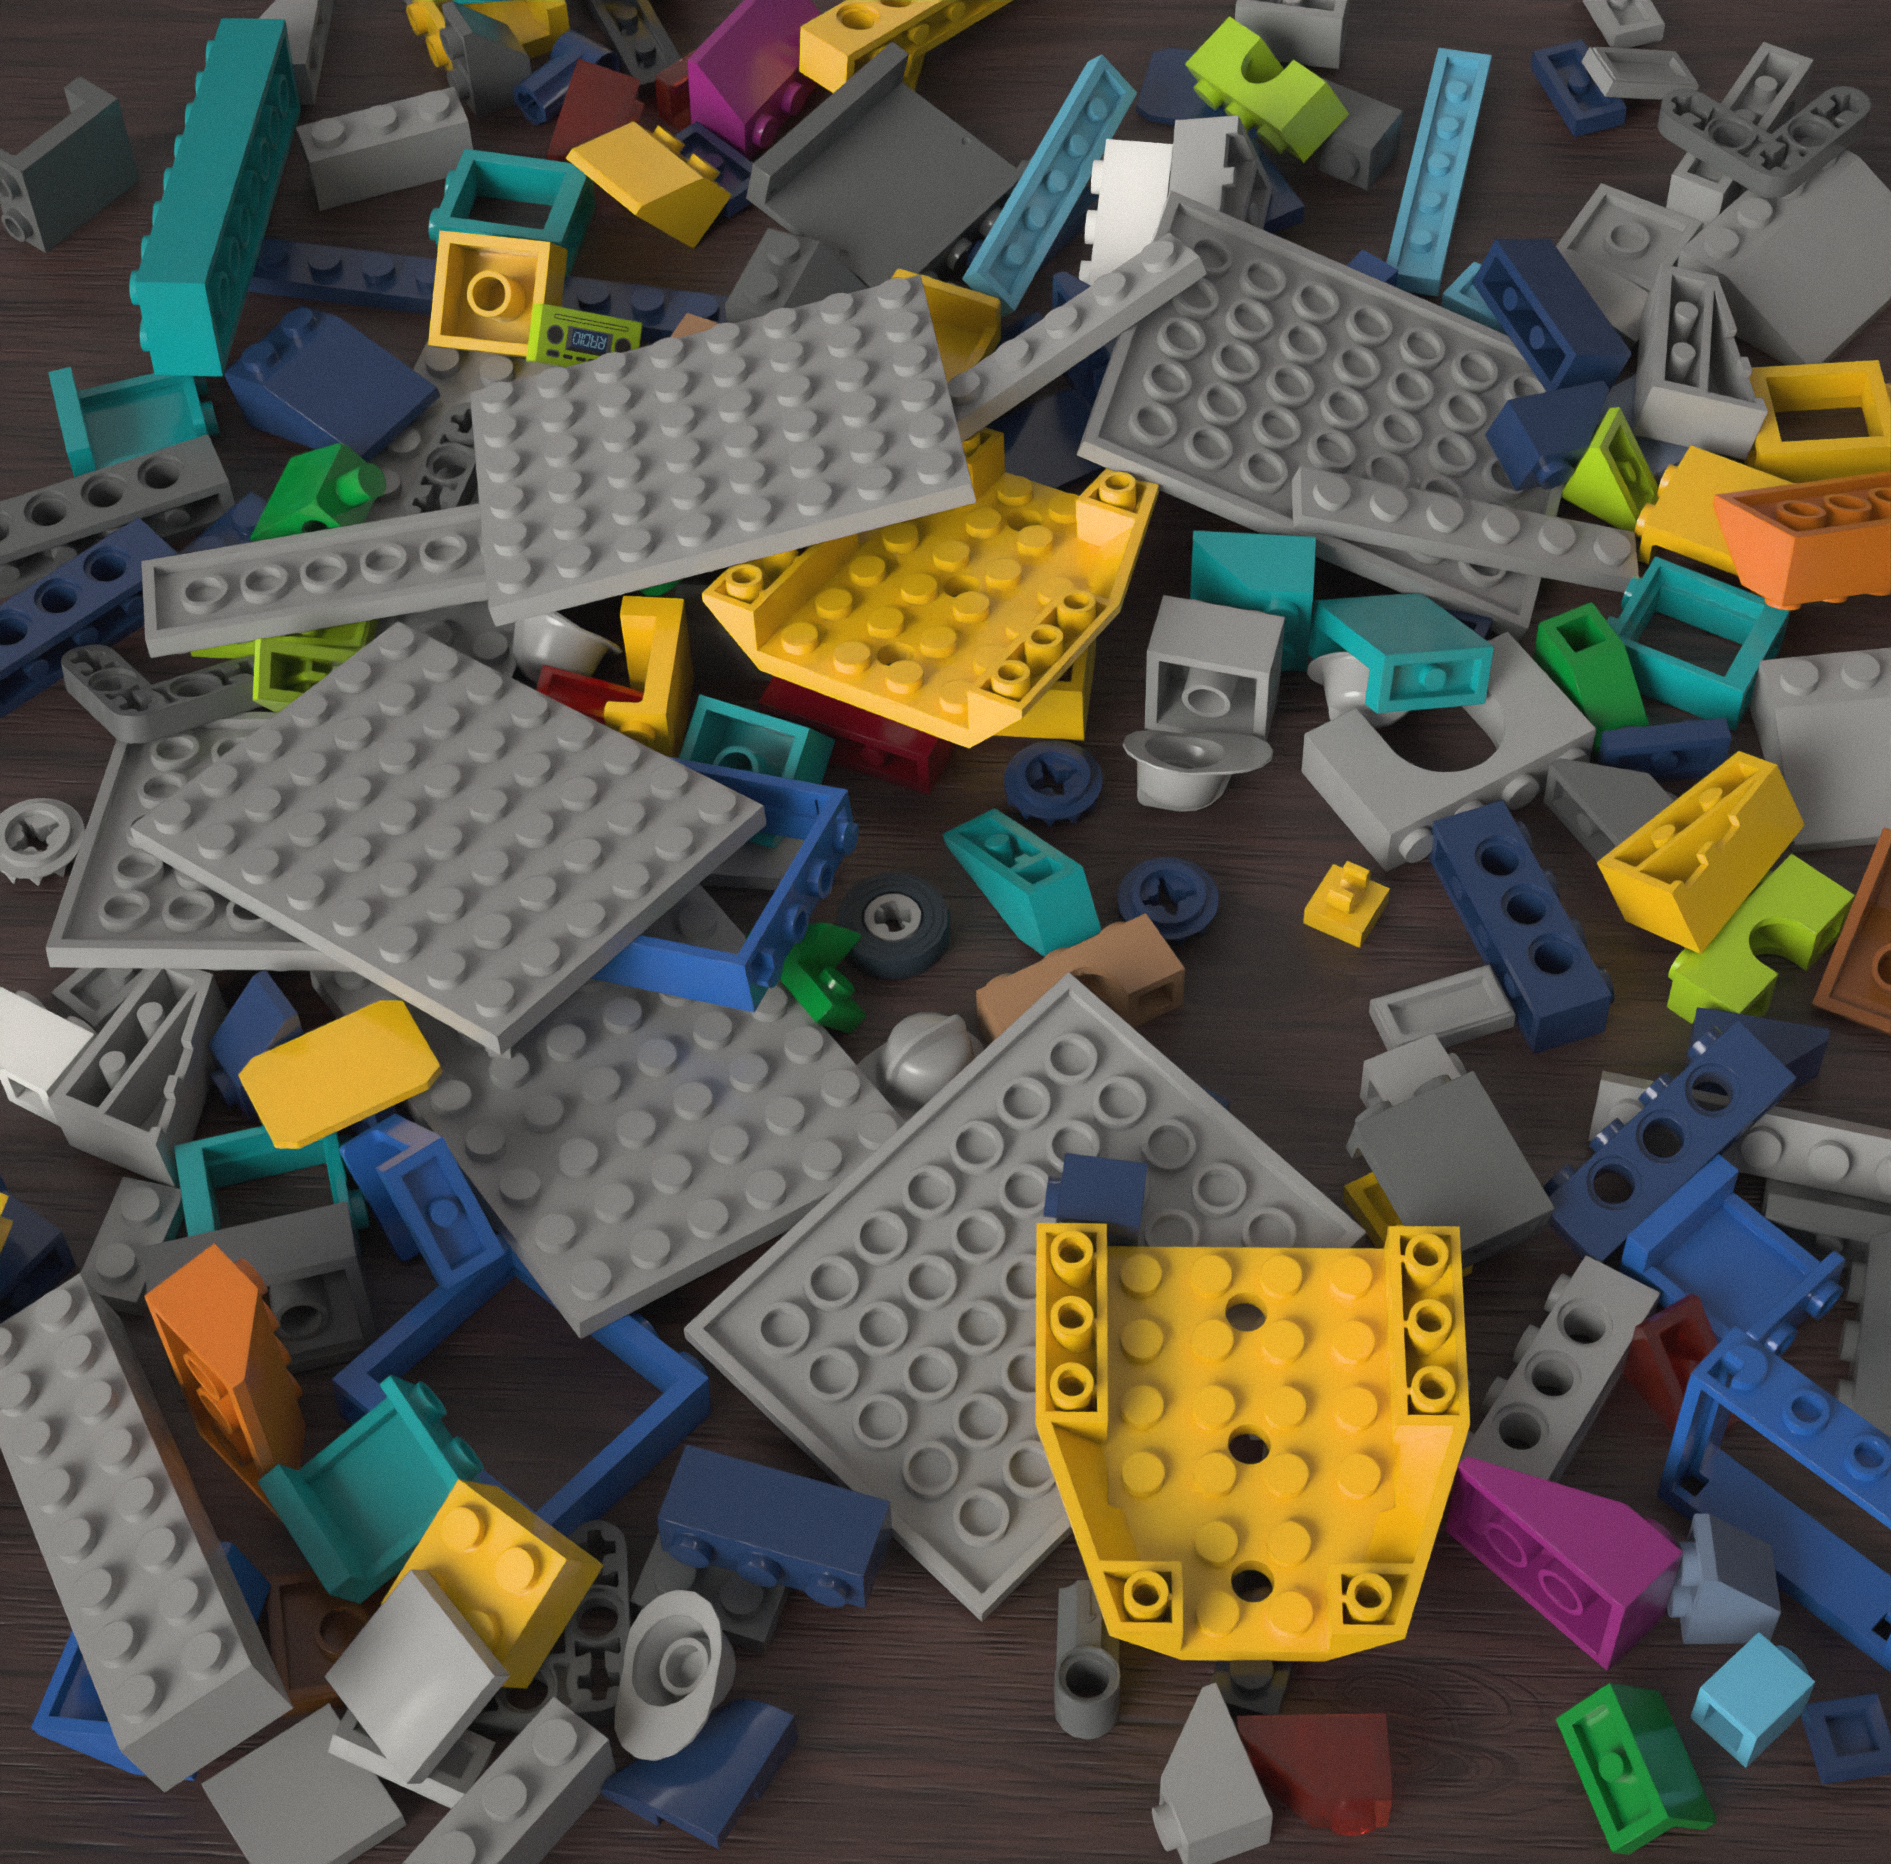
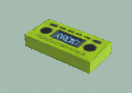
[526,304,642,368]

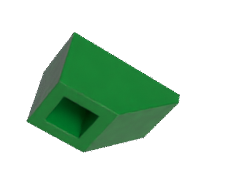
[1533,602,1649,755]

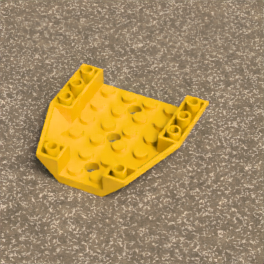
[702,427,1159,749]
[1036,1223,1470,1662]

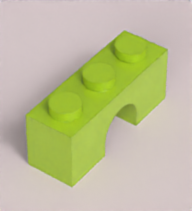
[1185,16,1349,163]
[1667,854,1855,1025]

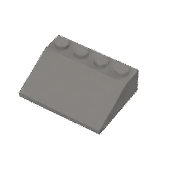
[1677,137,1891,365]
[1749,648,1891,853]

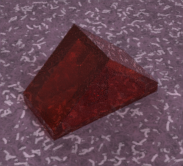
[1623,1293,1742,1435]

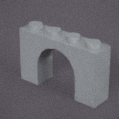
[1301,631,1596,872]

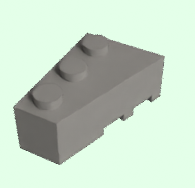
[1169,115,1273,230]
[1632,264,1768,460]
[48,969,229,1188]

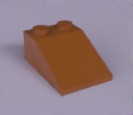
[1812,827,1891,1036]

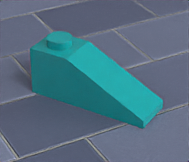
[942,808,1102,957]

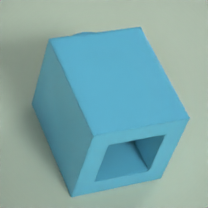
[1690,1632,1815,1768]

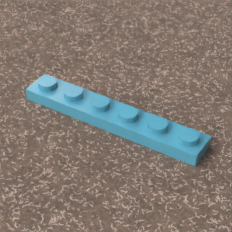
[1386,48,1492,297]
[962,54,1137,317]

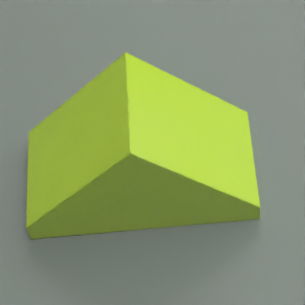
[1561,407,1659,532]
[253,638,357,712]

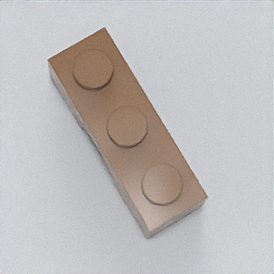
[976,913,1185,1045]

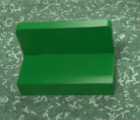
[1556,1683,1717,1854]

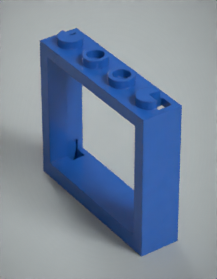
[591,756,859,1013]
[332,1233,711,1537]
[1657,1325,1891,1672]

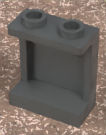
[0,76,140,253]
[1346,1071,1555,1270]

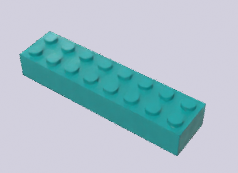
[129,18,301,376]

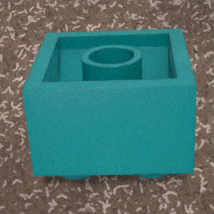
[1190,531,1316,671]
[679,694,835,849]

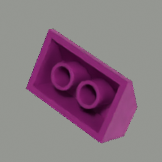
[687,0,821,161]

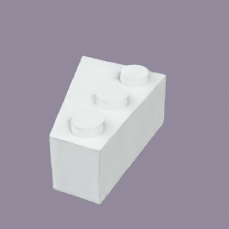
[1079,139,1173,286]

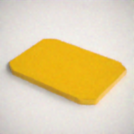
[238,1000,442,1149]

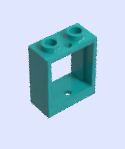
[429,149,596,276]
[1606,556,1791,731]
[174,1126,370,1255]

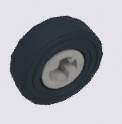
[837,872,950,980]

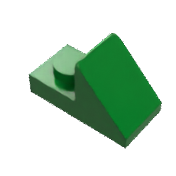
[745,923,867,1034]

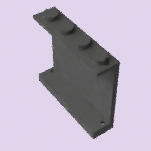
[746,42,1033,288]

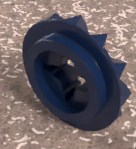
[1004,741,1103,828]
[1117,857,1219,947]

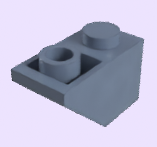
[1667,1514,1781,1644]

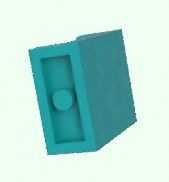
[48,367,220,477]
[1308,593,1494,713]
[257,1375,484,1604]

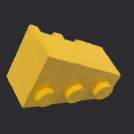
[1597,751,1805,954]

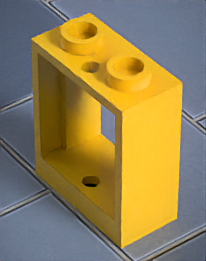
[1744,360,1891,484]

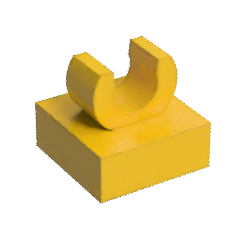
[1303,861,1390,948]

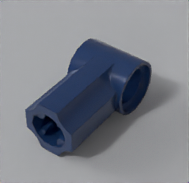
[512,29,621,126]

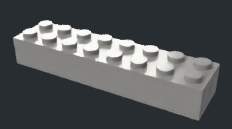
[0,1273,293,1793]

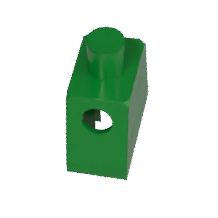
[250,443,386,542]

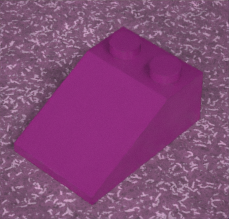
[1445,1456,1683,1672]

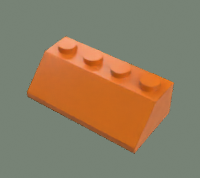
[1713,470,1891,610]
[144,1243,306,1523]

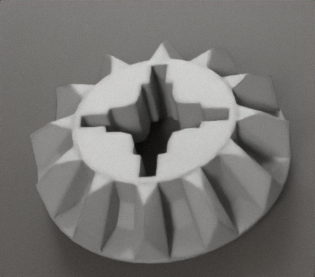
[0,798,85,886]

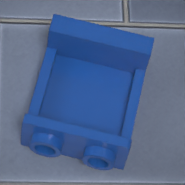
[339,1114,505,1290]
[1619,1154,1846,1357]

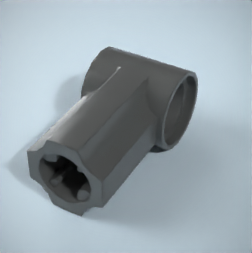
[1054,1580,1121,1740]

